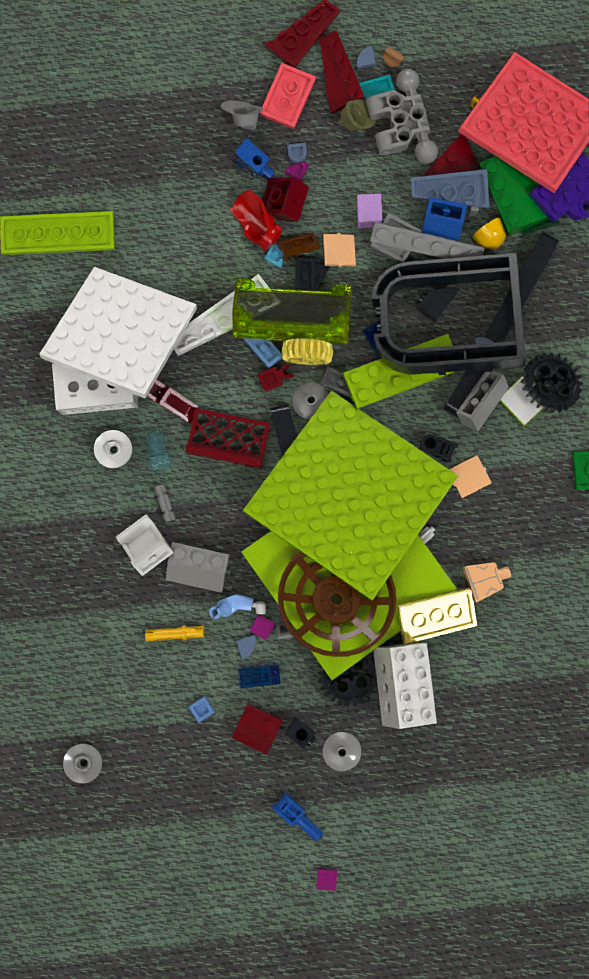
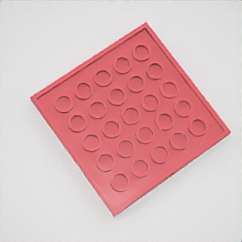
[458,52,589,193]

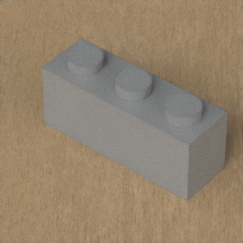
[456,370,509,431]

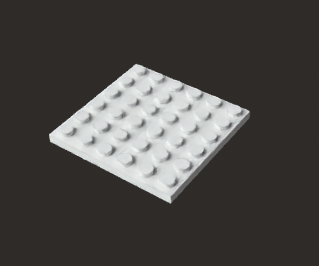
[40,267,197,398]

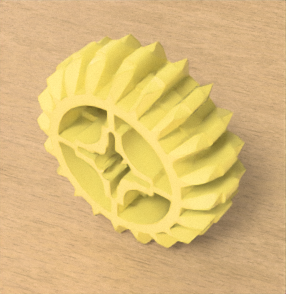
[282,338,333,365]

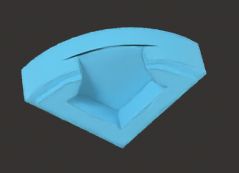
[264,244,283,269]

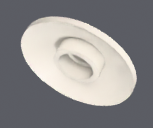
[94,430,132,468]

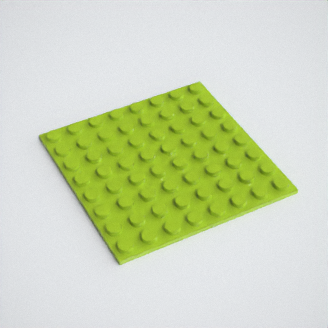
[243,391,458,601]
[241,531,457,680]

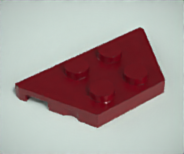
[423,134,479,176]

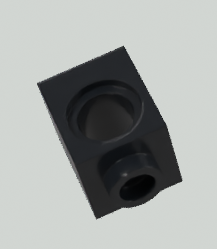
[285,717,316,749]

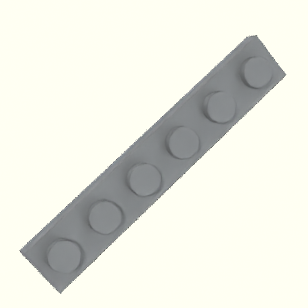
[370,221,485,259]

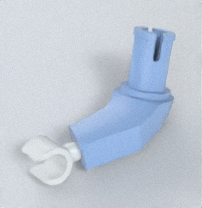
[209,594,266,619]

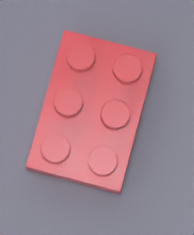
[260,63,316,130]

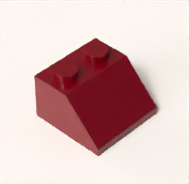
[262,177,309,222]
[232,703,283,755]

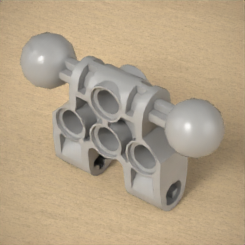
[366,69,438,164]

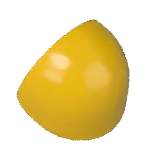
[473,217,506,250]

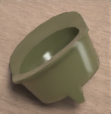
[338,99,376,131]

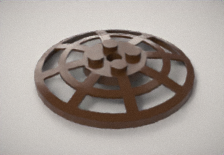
[278,551,397,657]

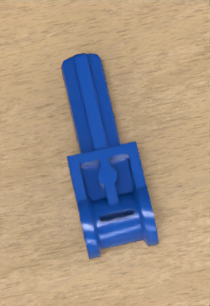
[271,791,323,841]

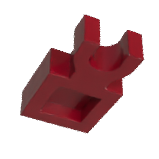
[257,363,294,393]

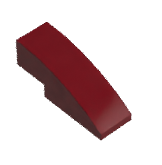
[146,379,200,423]

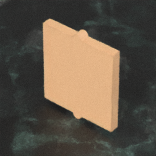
[323,233,356,268]
[449,455,492,498]

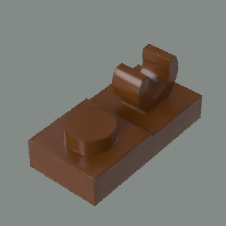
[278,233,320,262]

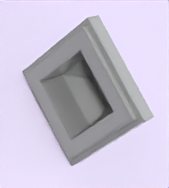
[276,622,296,640]

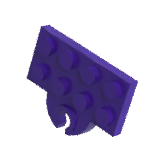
[528,152,589,223]

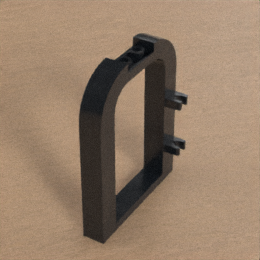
[372,253,526,375]

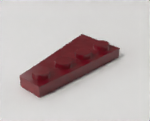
[265,0,340,68]

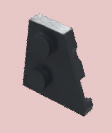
[295,257,330,297]

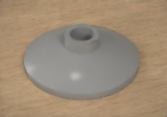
[292,382,328,420]
[323,732,361,771]
[63,744,102,783]

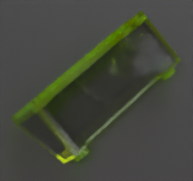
[232,278,351,344]

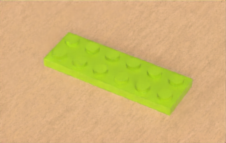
[0,211,115,255]
[342,334,455,410]

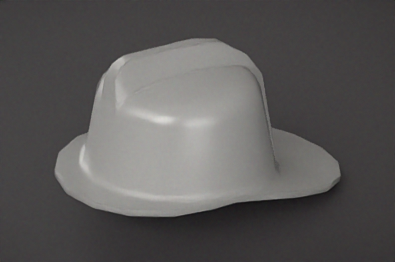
[221,100,263,130]

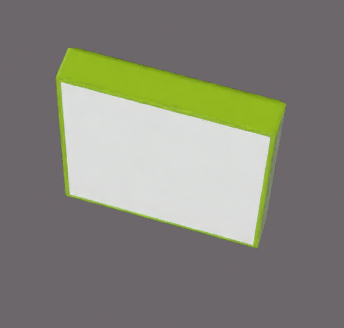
[499,376,545,427]

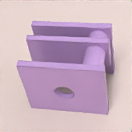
[356,194,382,228]

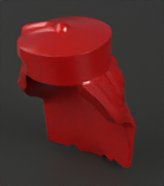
[229,189,282,252]

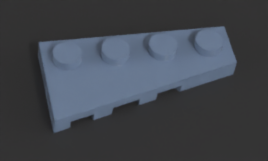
[411,169,490,209]

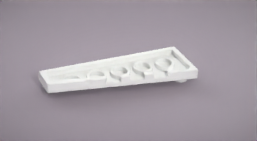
[173,274,281,356]

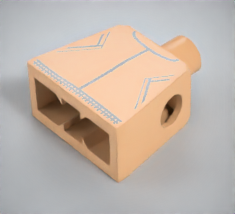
[462,562,511,602]

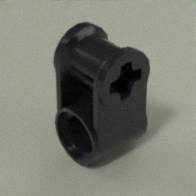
[419,434,458,463]

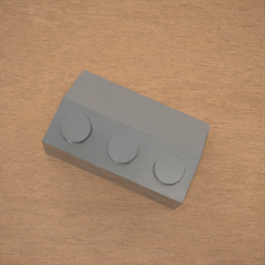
[166,542,230,593]

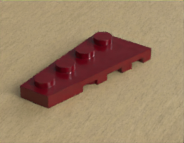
[320,30,365,114]

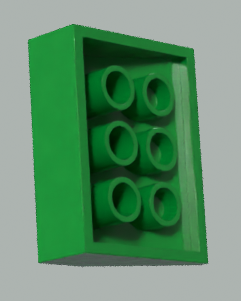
[479,156,549,236]

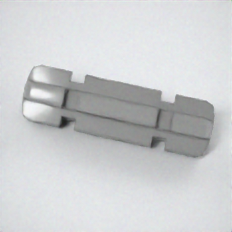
[155,485,175,522]

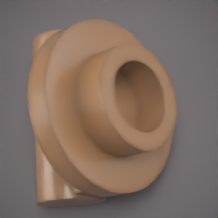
[383,46,404,67]

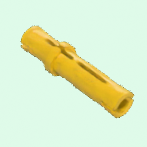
[145,625,205,642]

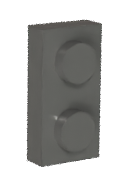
[320,367,352,399]

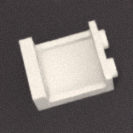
[116,515,174,576]

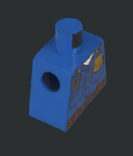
[232,138,275,180]

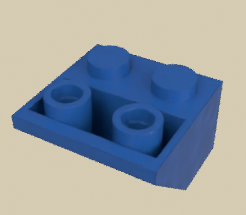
[422,197,467,241]

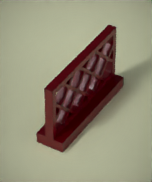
[185,408,270,469]

